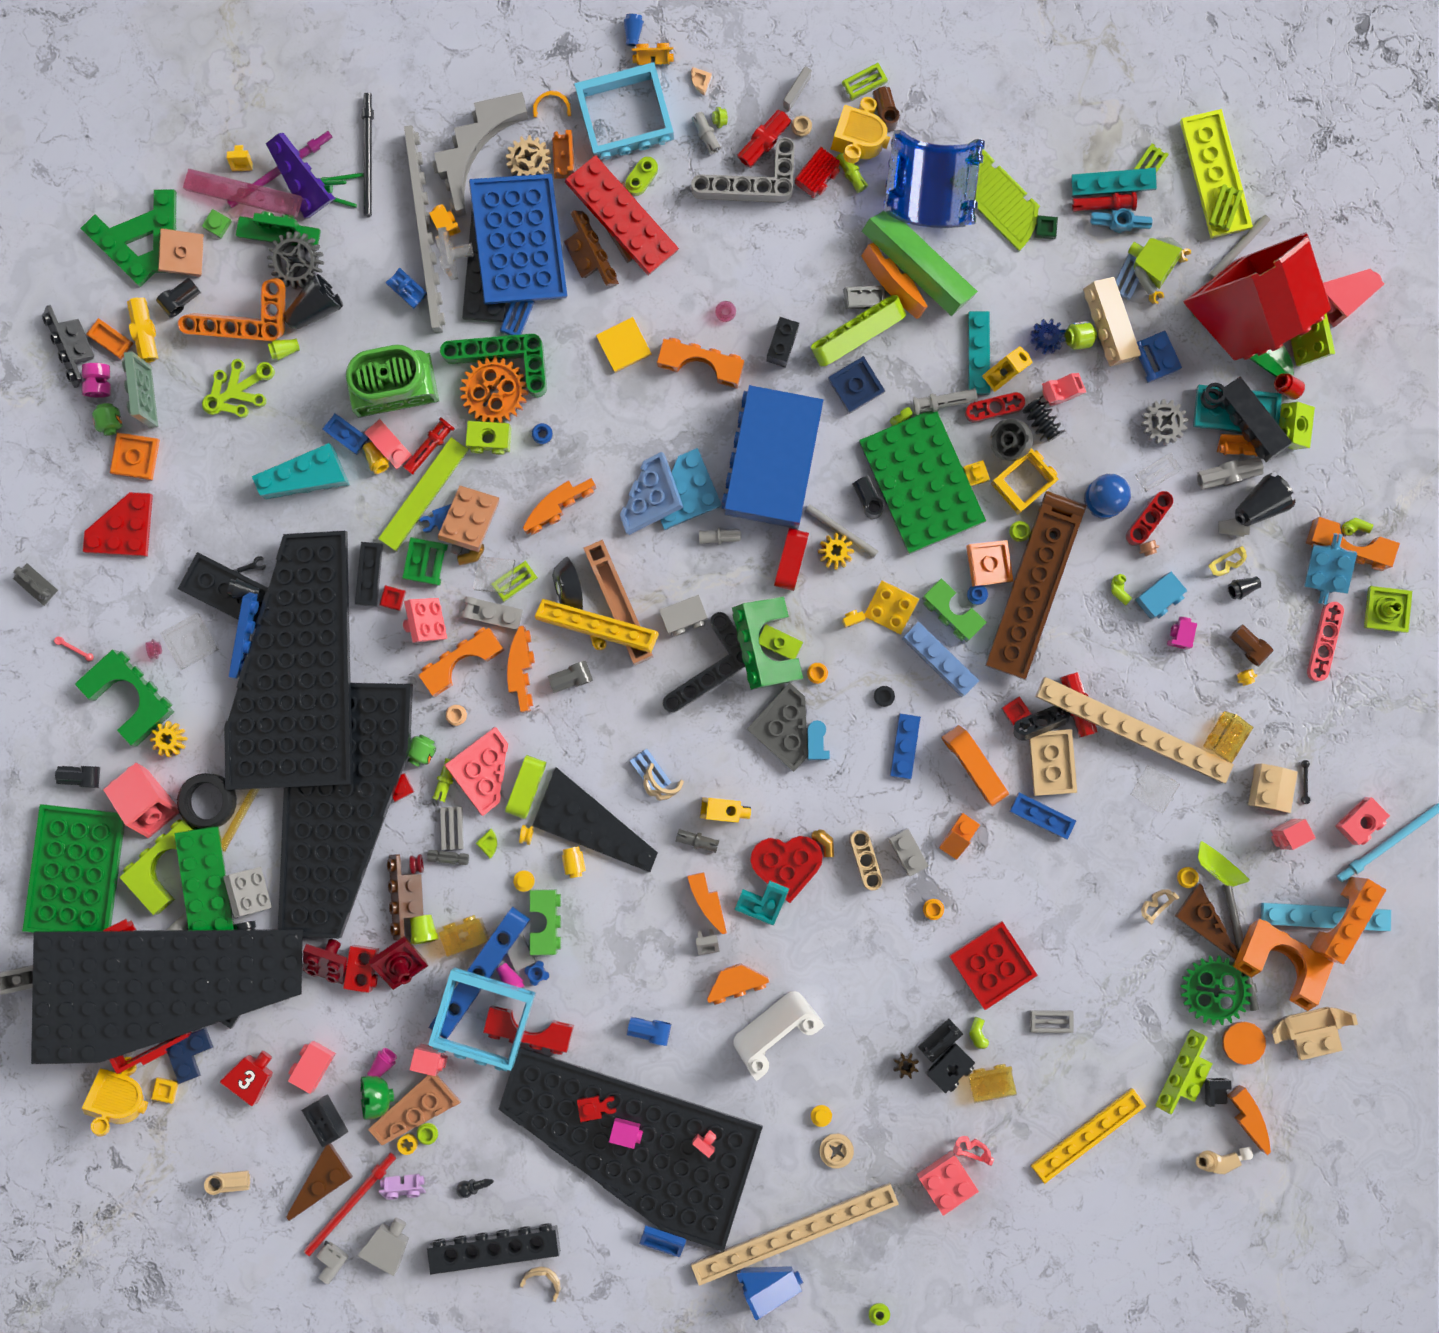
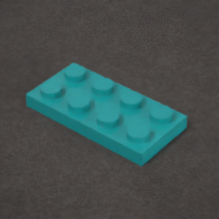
[1193,384,1282,432]

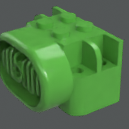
[346,345,440,418]

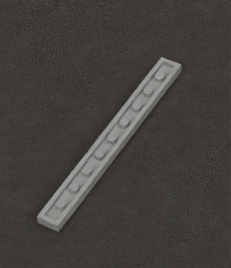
[404,125,445,333]

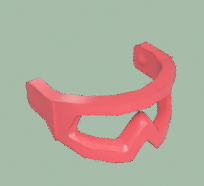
[952,1136,994,1166]

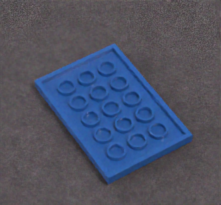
[469,174,568,305]

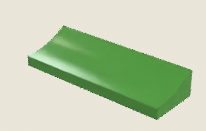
[862,207,978,317]

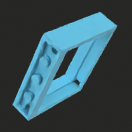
[574,62,674,160]
[428,967,536,1071]

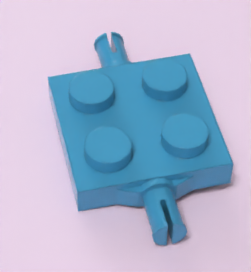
[1304,533,1357,604]

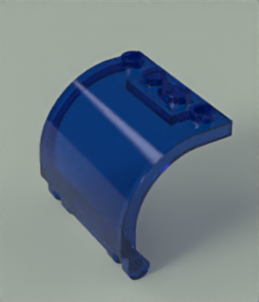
[884,129,985,228]

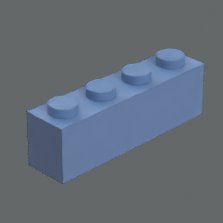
[902,622,979,697]

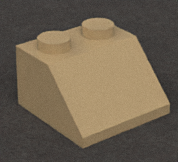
[1248,763,1298,813]

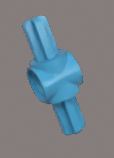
[1090,208,1153,233]

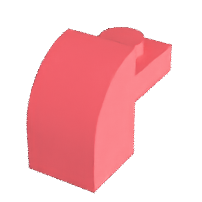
[1042,373,1086,406]
[364,419,412,469]

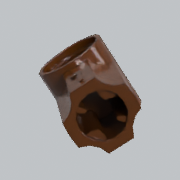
[872,86,900,132]
[1229,624,1274,667]

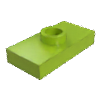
[759,624,803,659]

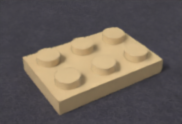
[1029,729,1077,796]

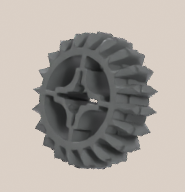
[267,231,324,289]

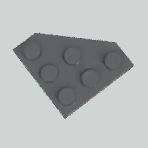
[747,683,808,772]

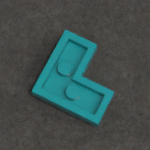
[734,881,789,926]

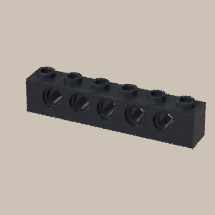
[427,1223,561,1275]

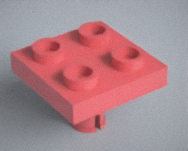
[403,598,447,643]

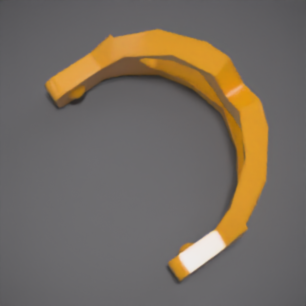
[533,91,572,118]

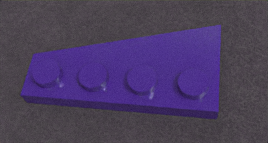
[265,133,336,219]

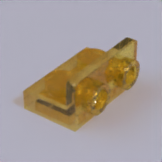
[1203,711,1254,763]

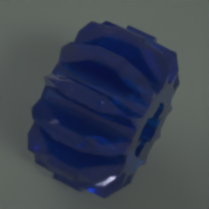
[1030,318,1066,354]

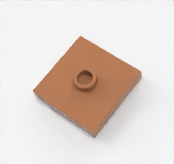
[158,229,204,277]

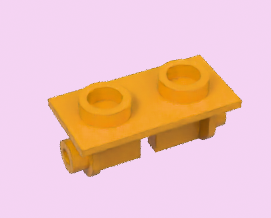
[632,43,674,65]

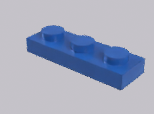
[890,713,921,779]
[1009,792,1076,840]

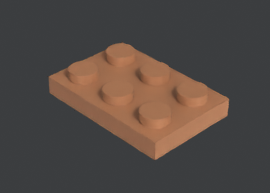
[438,486,499,552]

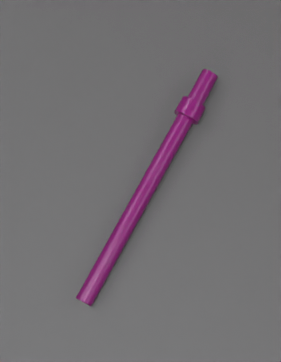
[227,131,333,208]

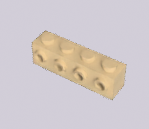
[1083,277,1141,367]

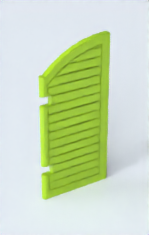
[950,149,1041,252]

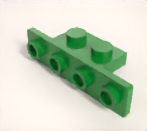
[236,211,321,248]

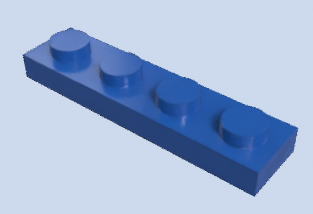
[228,592,259,679]

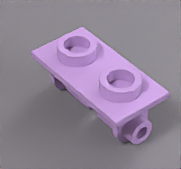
[379,1174,426,1200]

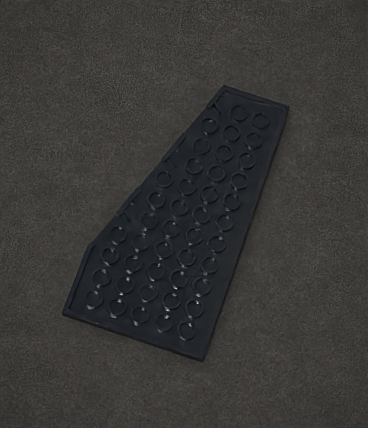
[224,530,353,790]
[278,683,413,939]
[31,929,303,1064]
[498,1047,763,1252]

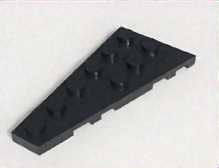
[532,767,658,872]

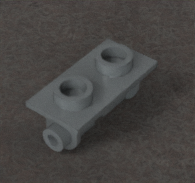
[13,563,58,606]

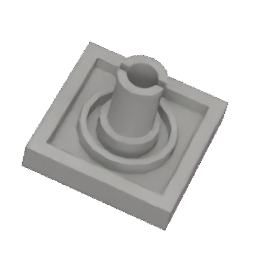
[223,867,272,918]

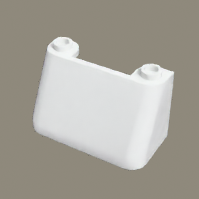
[734,991,824,1081]

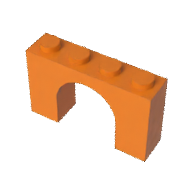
[1310,877,1386,965]
[1233,918,1334,1011]

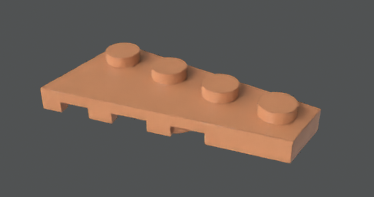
[368,1075,461,1145]

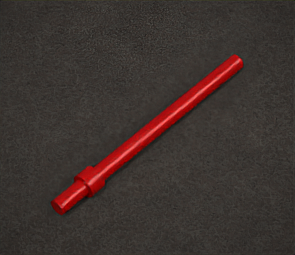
[304,1153,396,1256]

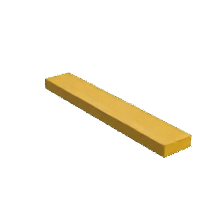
[534,599,659,653]
[1030,1088,1146,1184]

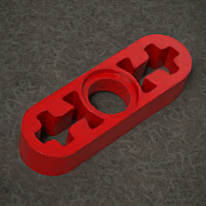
[965,392,1025,423]

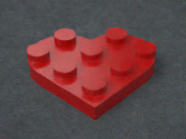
[750,836,823,903]

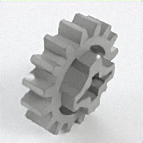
[1141,399,1188,445]

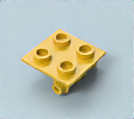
[864,580,919,635]

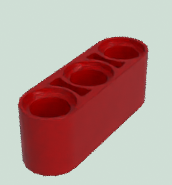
[1126,491,1173,546]
[774,528,809,591]

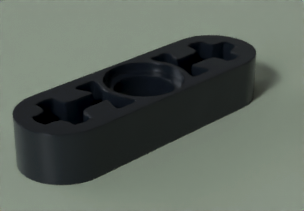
[1013,706,1070,741]

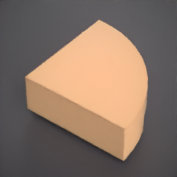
[691,67,712,95]

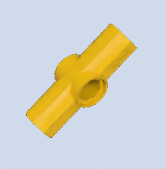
[127,297,158,363]

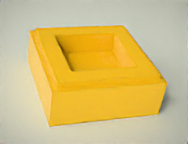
[151,1077,178,1104]

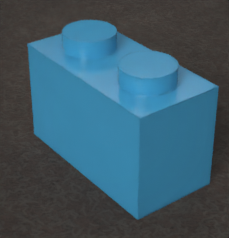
[1135,571,1187,619]

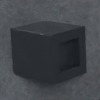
[1204,1078,1232,1107]

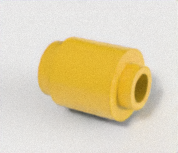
[562,846,586,878]

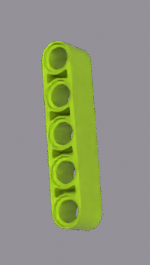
[810,295,906,367]

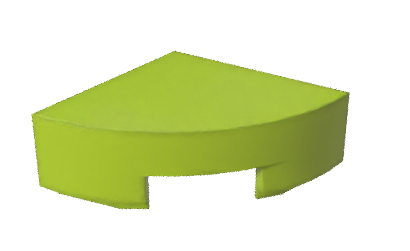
[889,407,913,426]
[476,828,498,858]

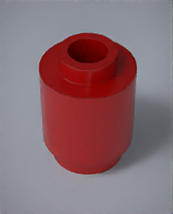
[1274,373,1305,400]

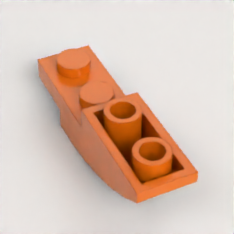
[523,478,597,535]
[507,626,535,713]

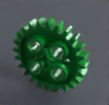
[1180,955,1252,1025]

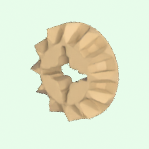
[819,1133,854,1169]

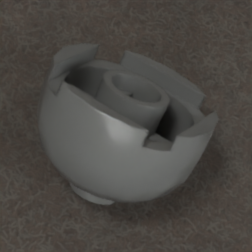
[990,419,1034,461]

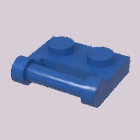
[1137,330,1182,383]

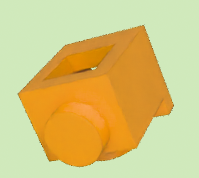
[429,204,461,240]

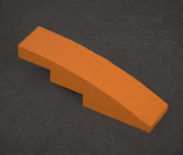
[861,243,928,319]

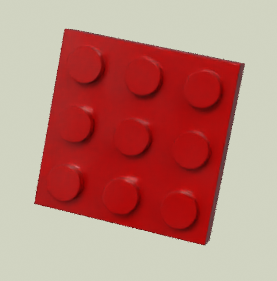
[949,921,1038,1010]

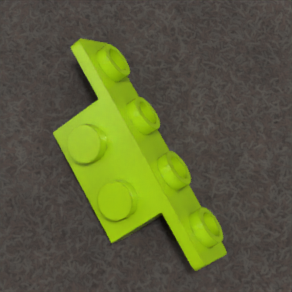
[1155,1029,1213,1114]

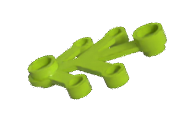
[202,359,275,418]

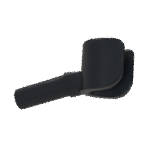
[237,556,266,573]

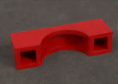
[483,1005,574,1055]

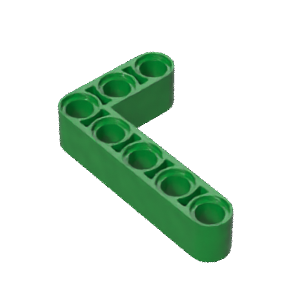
[440,334,547,398]

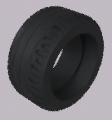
[177,773,237,829]

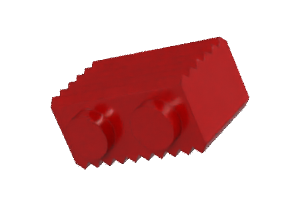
[795,146,840,198]

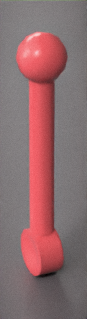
[54,636,94,661]

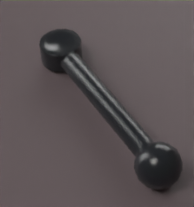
[1301,760,1311,804]

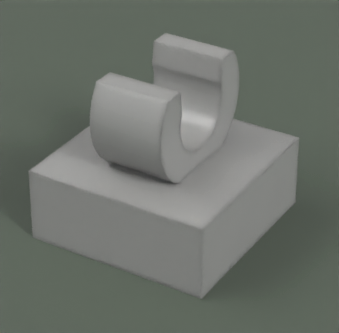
[696,929,720,955]

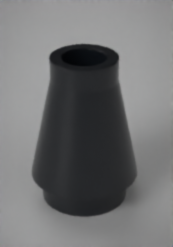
[1228,576,1261,600]
[227,578,260,600]

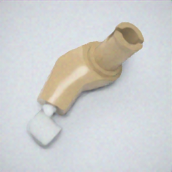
[1196,1147,1253,1174]

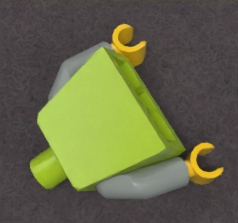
[1128,237,1191,304]

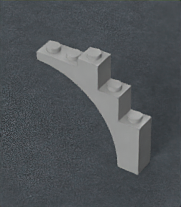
[432,92,529,217]

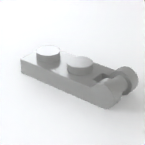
[461,596,523,630]

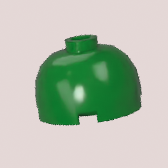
[360,1076,394,1120]

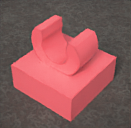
[692,1130,716,1158]

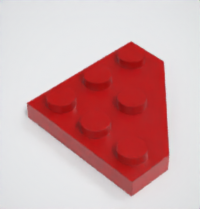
[83,492,153,557]

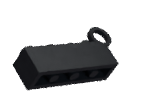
[1200,376,1292,463]

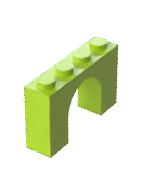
[119,819,198,915]

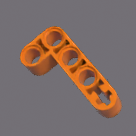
[941,725,1009,807]

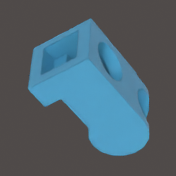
[807,720,830,760]

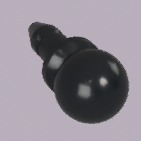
[456,1179,494,1198]

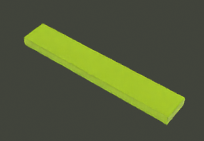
[378,437,469,551]

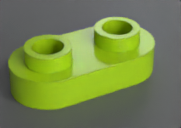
[625,157,658,196]

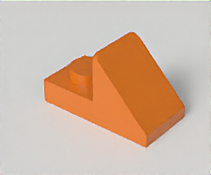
[939,813,980,860]

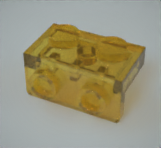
[968,1064,1017,1104]

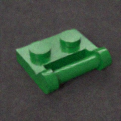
[402,537,448,586]

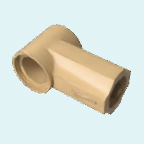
[204,1170,250,1195]

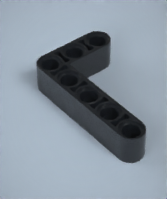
[663,612,745,713]

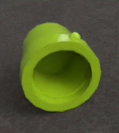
[410,915,439,945]

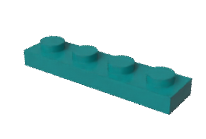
[1071,168,1157,197]
[968,311,990,395]

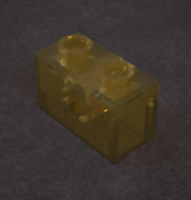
[439,915,489,957]

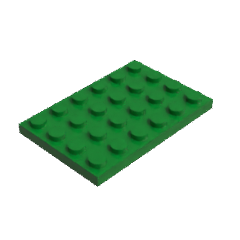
[859,411,986,554]
[22,804,125,933]

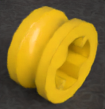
[519,825,533,845]
[397,1134,418,1155]

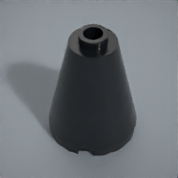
[284,274,343,329]
[1235,473,1296,526]

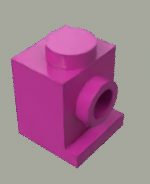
[1167,616,1197,650]

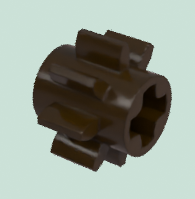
[893,1052,919,1079]

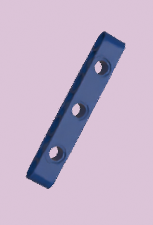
[428,907,530,1039]

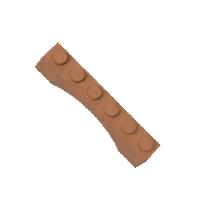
[584,539,654,665]

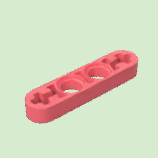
[1307,602,1344,682]

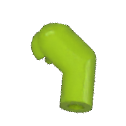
[1111,574,1132,606]
[969,1016,989,1049]

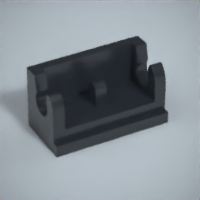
[301,1094,349,1148]

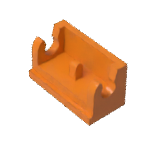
[552,130,575,179]

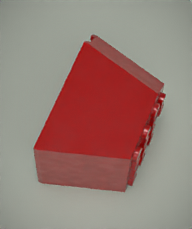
[1183,232,1331,361]

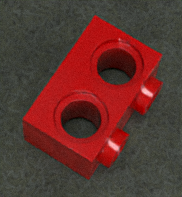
[343,945,379,993]

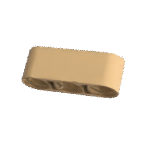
[849,830,882,890]

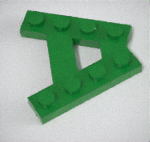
[80,189,177,287]

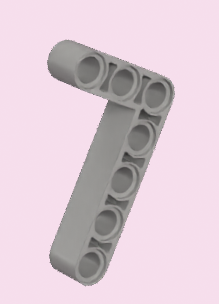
[691,137,794,203]

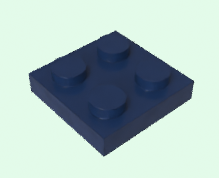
[828,356,885,414]

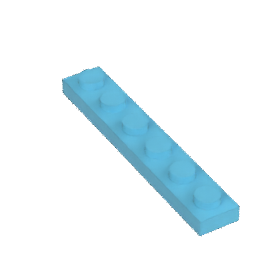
[1261,903,1391,931]

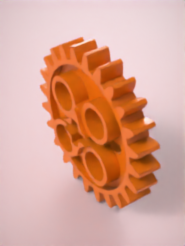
[460,357,528,423]

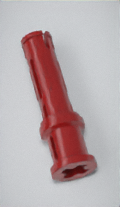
[1072,192,1137,212]
[403,417,455,475]

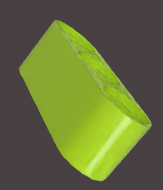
[505,755,547,819]

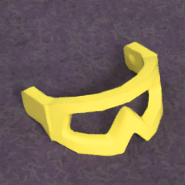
[1208,546,1247,576]

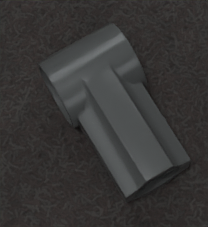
[548,661,593,693]

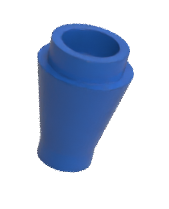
[624,13,644,47]

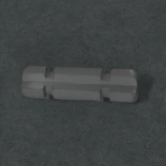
[427,850,469,865]

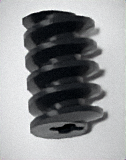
[1022,396,1066,442]

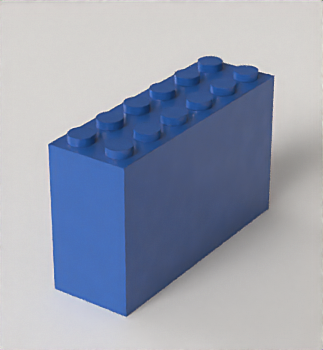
[721,385,824,529]

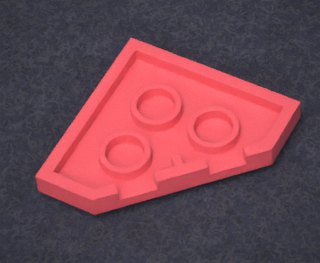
[444,727,508,816]

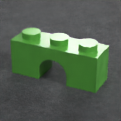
[922,578,987,642]
[530,889,561,955]

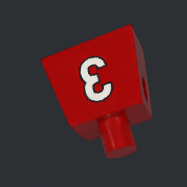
[220,1051,273,1106]

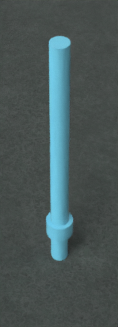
[1337,803,1439,883]

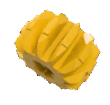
[818,533,854,570]
[150,721,188,757]

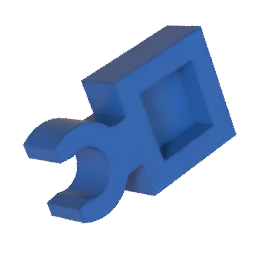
[419,504,451,533]

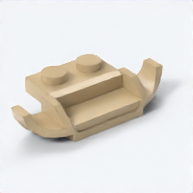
[1272,1007,1358,1060]

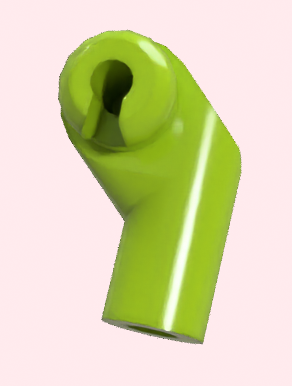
[1341,518,1373,536]

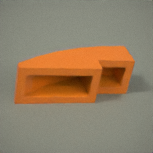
[687,872,727,934]
[1227,1085,1271,1155]

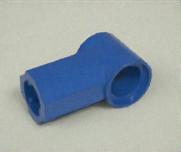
[627,1017,672,1046]

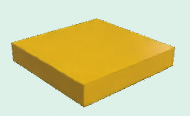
[596,317,652,373]

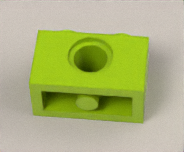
[1279,401,1315,450]
[466,421,512,455]

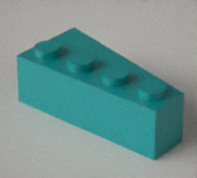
[252,443,350,499]

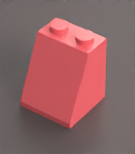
[1324,268,1384,327]
[103,762,179,838]

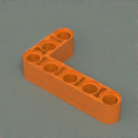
[178,278,286,341]

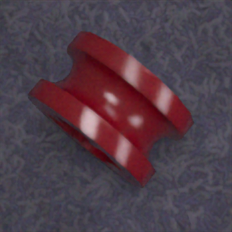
[410,854,424,874]

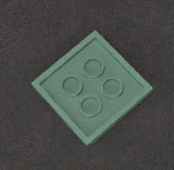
[122,352,158,428]

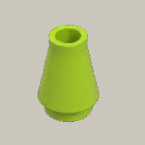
[268,338,300,360]

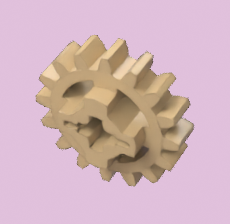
[506,135,551,176]

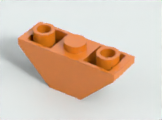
[707,963,769,1005]

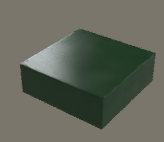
[1035,215,1058,239]

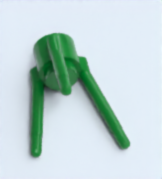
[317,173,364,208]

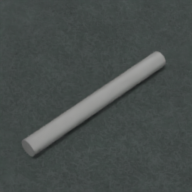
[1209,215,1270,278]
[805,504,878,558]

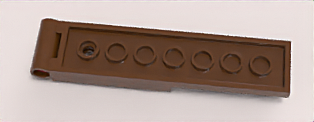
[985,491,1087,680]

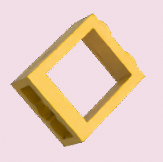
[991,448,1059,515]

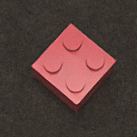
[917,1150,979,1216]

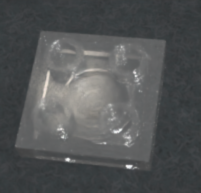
[435,227,474,281]

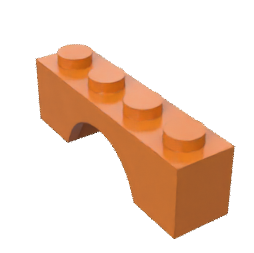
[657,338,744,389]
[1306,517,1400,571]
[419,627,505,697]

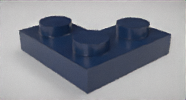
[166,1028,213,1084]

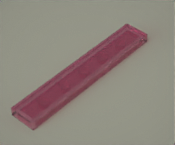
[183,169,303,218]

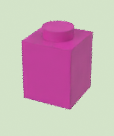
[609,1118,643,1149]

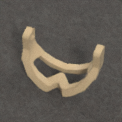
[643,763,684,801]
[1141,889,1180,925]
[519,1266,561,1302]

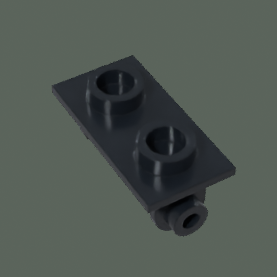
[918,1018,963,1063]

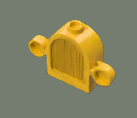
[830,97,890,163]
[82,1057,148,1137]

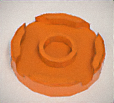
[1222,1021,1266,1065]

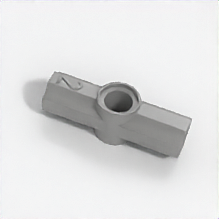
[1197,457,1264,490]

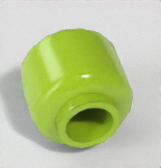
[1064,321,1097,350]

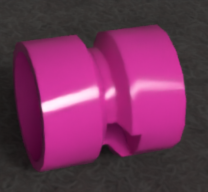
[82,363,111,398]

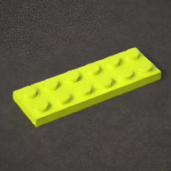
[1180,109,1253,238]

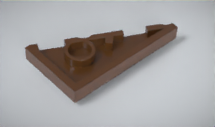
[1175,883,1238,960]
[286,1143,353,1221]

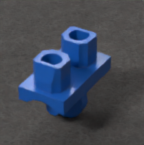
[386,268,427,309]

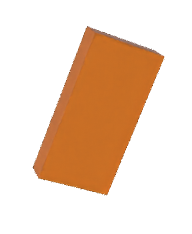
[86,318,134,360]

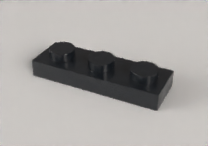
[355,542,383,607]

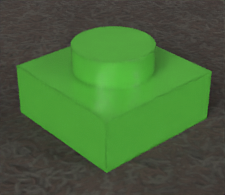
[202,209,232,239]

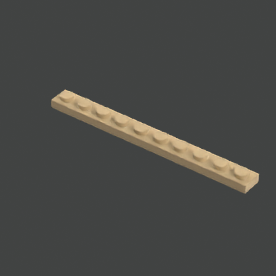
[1035,677,1234,784]
[691,1183,899,1286]

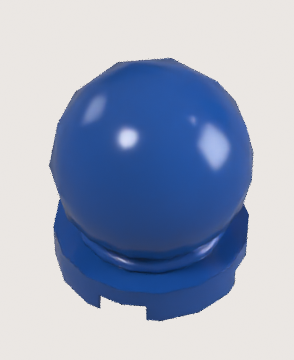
[1084,473,1131,519]

